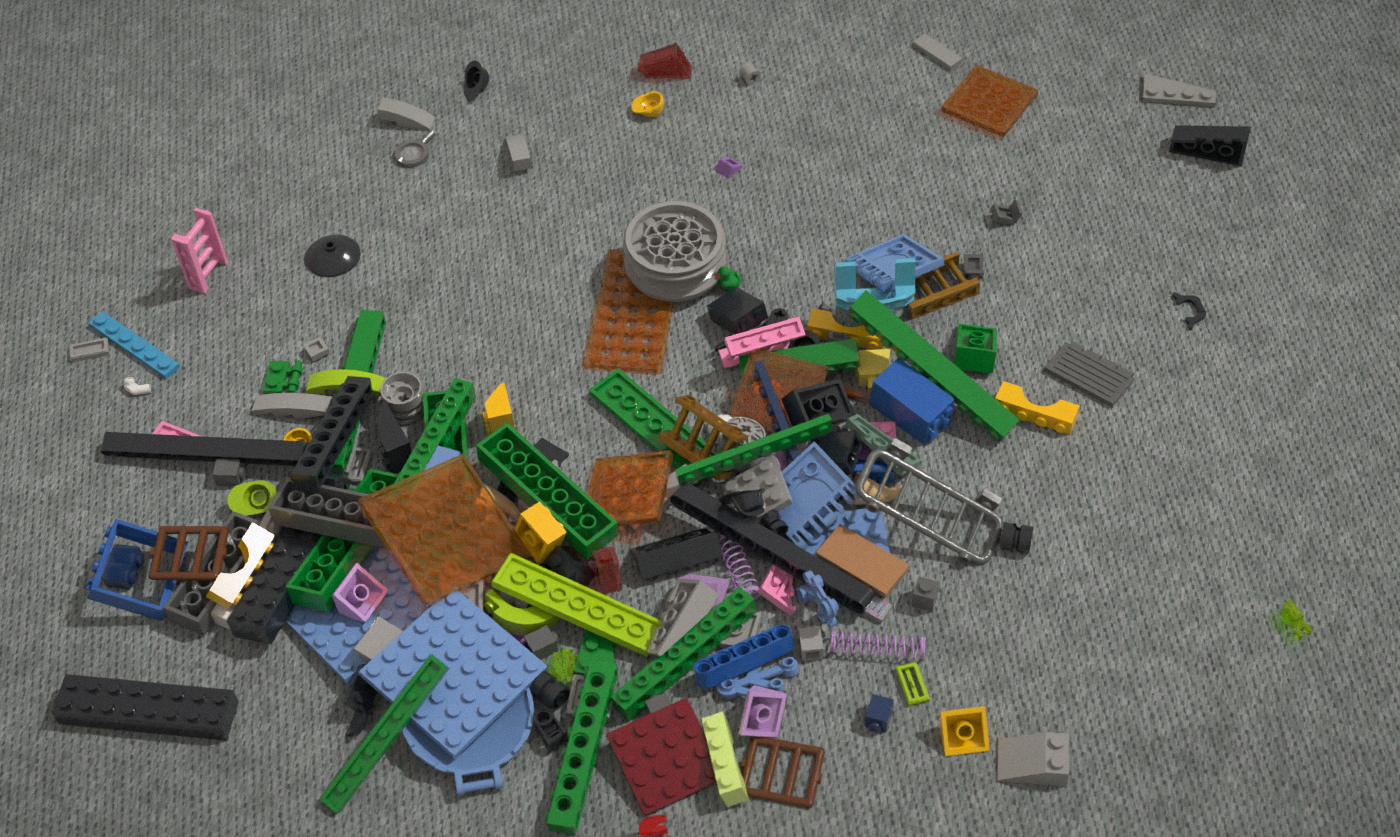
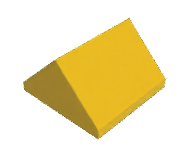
[939,706,990,756]

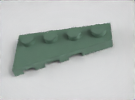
[845,414,921,476]

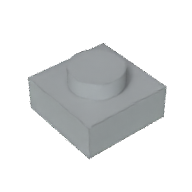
[303,337,330,362]

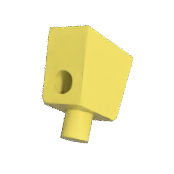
[854,349,890,392]

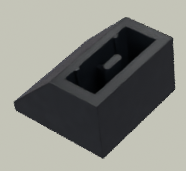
[542,546,596,587]

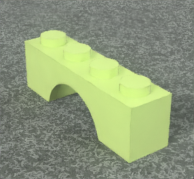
[702,711,749,807]

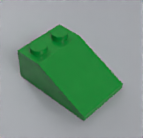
[954,324,997,374]

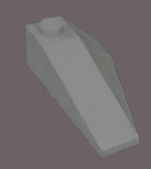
[647,578,719,656]

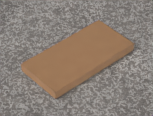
[816,524,910,598]

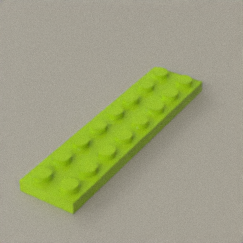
[491,553,663,657]

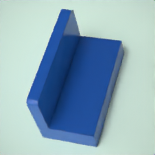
[852,460,894,483]

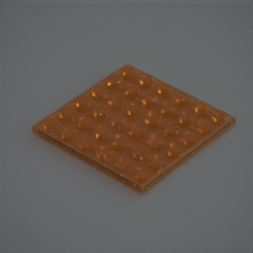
[357,453,531,607]

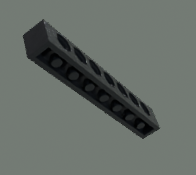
[290,376,373,493]

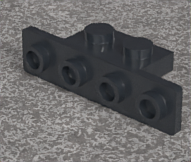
[342,664,379,737]

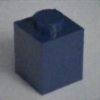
[865,694,894,732]

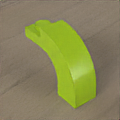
[484,589,559,636]

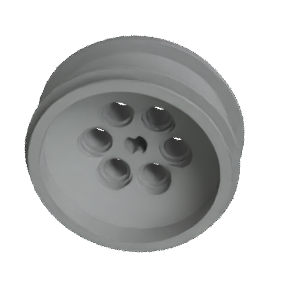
[623,201,726,302]

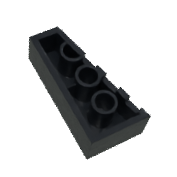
[1169,125,1251,167]

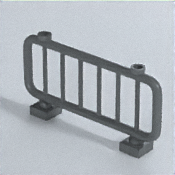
[855,438,1003,564]

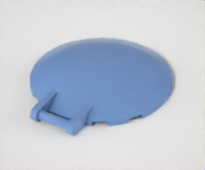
[402,688,534,796]

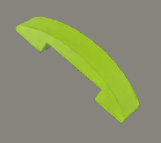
[306,369,386,396]

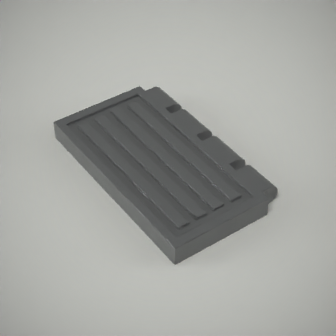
[1044,341,1134,408]

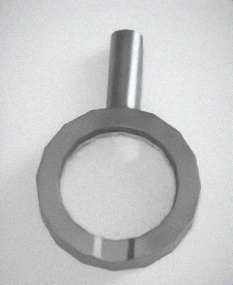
[395,130,435,168]

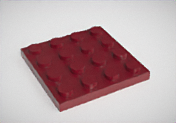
[606,697,717,817]

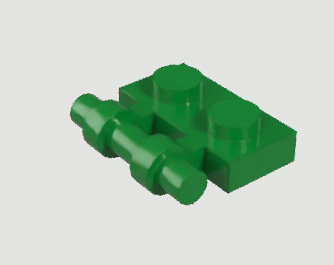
[262,360,303,395]

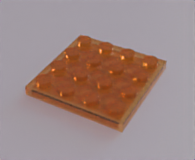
[941,65,1038,137]
[729,349,828,434]
[588,450,673,526]

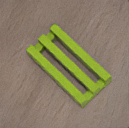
[895,662,930,707]

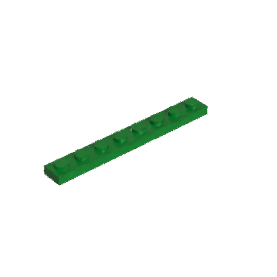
[675,414,832,486]
[320,654,450,814]

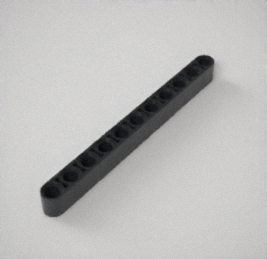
[100,432,308,466]
[670,482,875,614]

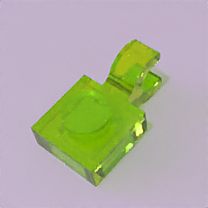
[1281,599,1312,641]

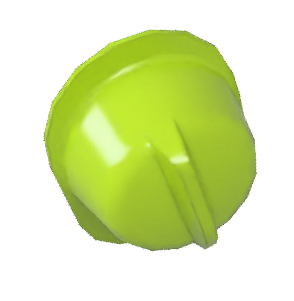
[228,480,277,516]

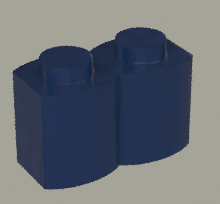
[102,544,144,589]

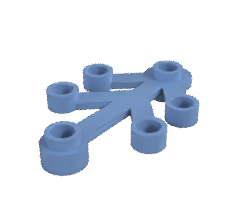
[796,570,839,628]
[717,657,799,699]

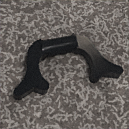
[1172,292,1206,330]

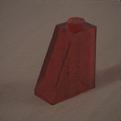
[638,43,692,79]
[591,546,622,595]

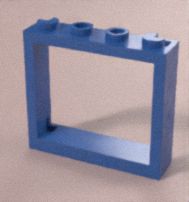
[86,519,188,621]

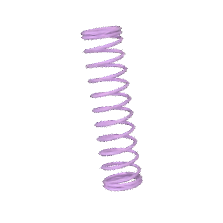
[716,531,760,600]
[830,630,926,660]

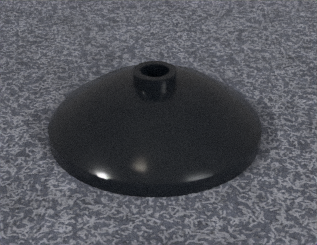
[305,234,361,277]

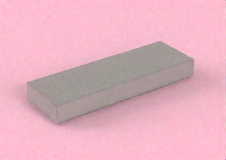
[913,33,963,71]

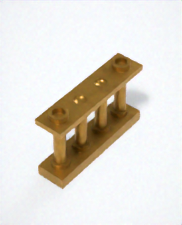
[893,252,980,320]
[658,395,748,481]

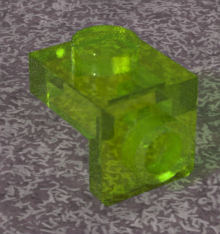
[551,648,578,681]

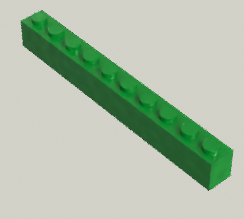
[849,290,1020,441]
[331,310,386,472]

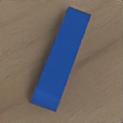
[694,625,793,689]

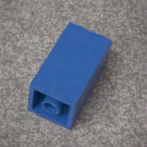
[869,358,955,445]

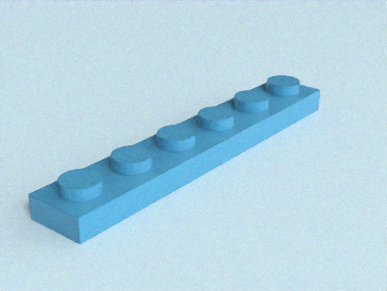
[88,311,180,379]

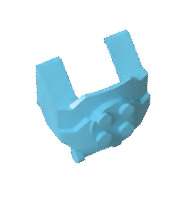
[834,258,915,314]

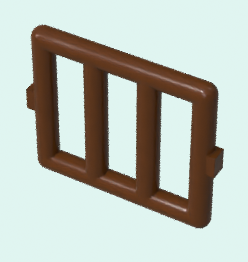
[148,526,229,581]
[741,736,825,808]

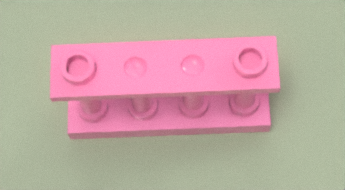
[171,208,228,294]
[718,317,806,369]

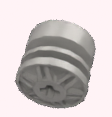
[380,372,424,425]
[716,417,766,471]

